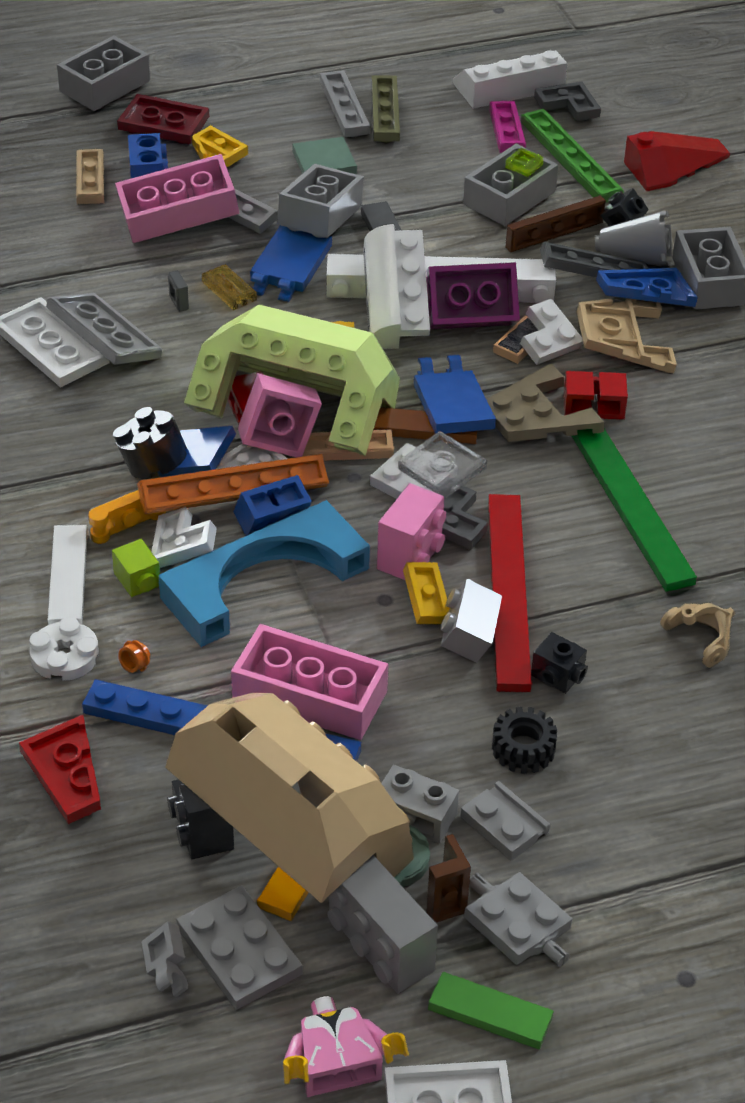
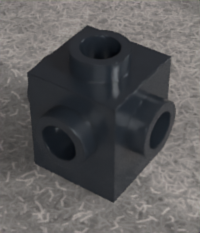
[600,188,649,226]
[531,632,588,694]

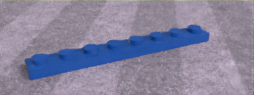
[82,679,361,762]

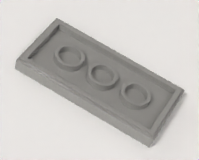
[46,293,163,365]

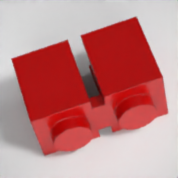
[563,371,628,420]

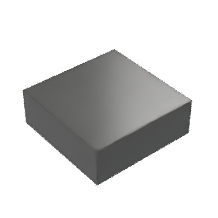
[168,270,189,312]

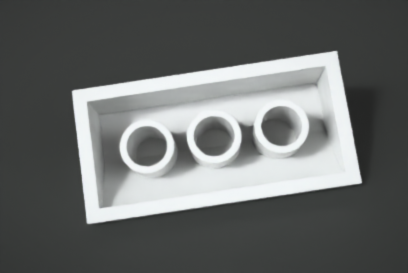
[453,50,567,109]

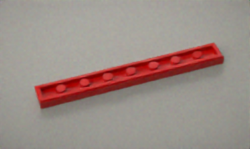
[488,494,532,692]

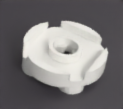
[30,617,99,680]

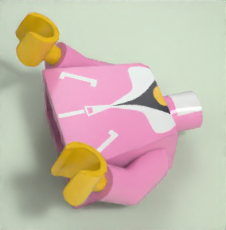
[283,996,409,1097]

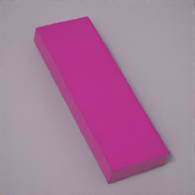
[489,101,526,153]

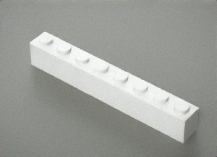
[326,254,556,303]

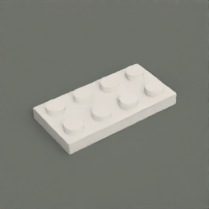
[0,297,110,388]

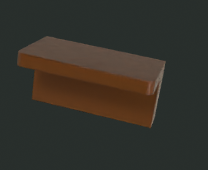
[426,834,471,923]

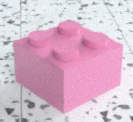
[238,373,322,457]
[377,483,446,580]

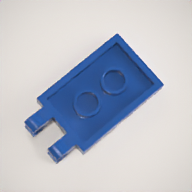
[250,225,332,302]
[414,355,496,434]

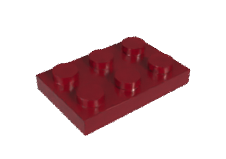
[117,94,210,144]

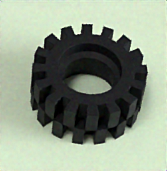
[492,707,557,774]

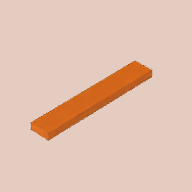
[137,454,329,515]

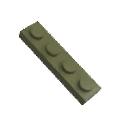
[372,75,400,143]

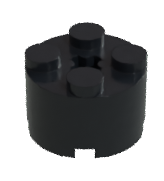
[113,407,187,479]

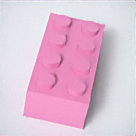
[115,154,240,243]
[231,624,388,740]

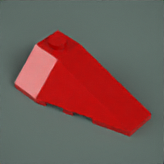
[624,131,730,191]

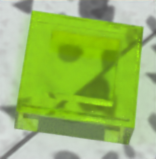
[505,147,544,177]

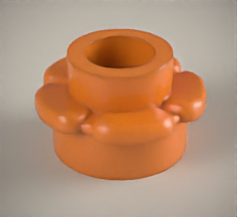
[118,640,150,673]

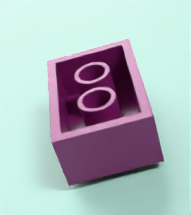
[426,262,520,330]

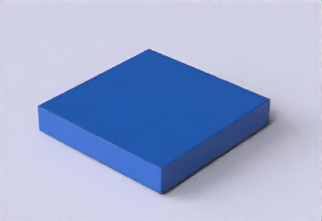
[157,426,236,478]

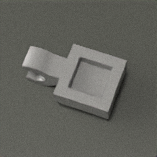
[141,921,188,997]

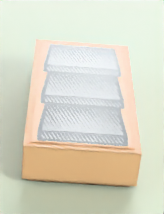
[493,315,538,364]

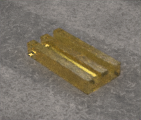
[202,264,257,311]

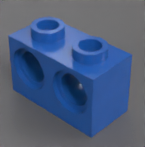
[128,133,168,179]
[233,475,312,536]

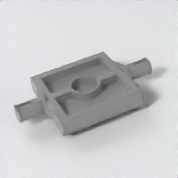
[464,872,573,967]

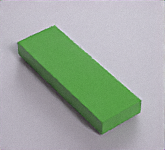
[428,972,554,1050]

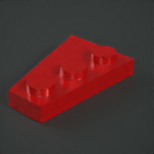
[19,715,101,824]

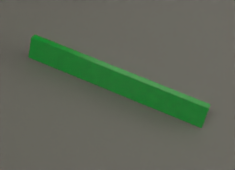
[572,428,697,592]

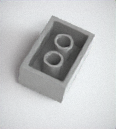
[57,36,150,111]
[463,143,558,226]
[277,164,364,238]
[672,227,745,309]
[327,855,438,994]

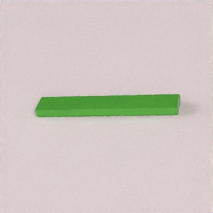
[521,109,624,202]

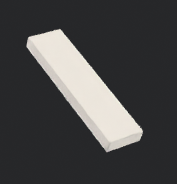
[48,525,87,625]

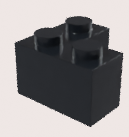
[167,779,234,860]

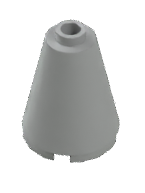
[595,211,672,267]

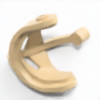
[660,603,735,668]

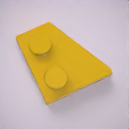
[192,125,248,167]

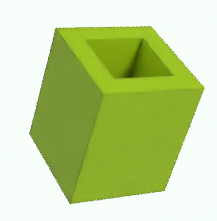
[112,539,160,598]

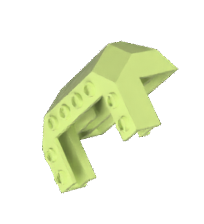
[184,305,400,456]

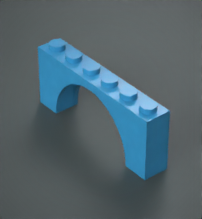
[159,500,370,647]

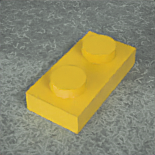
[403,562,449,624]

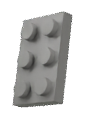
[176,885,303,1010]

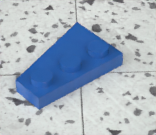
[596,268,698,307]

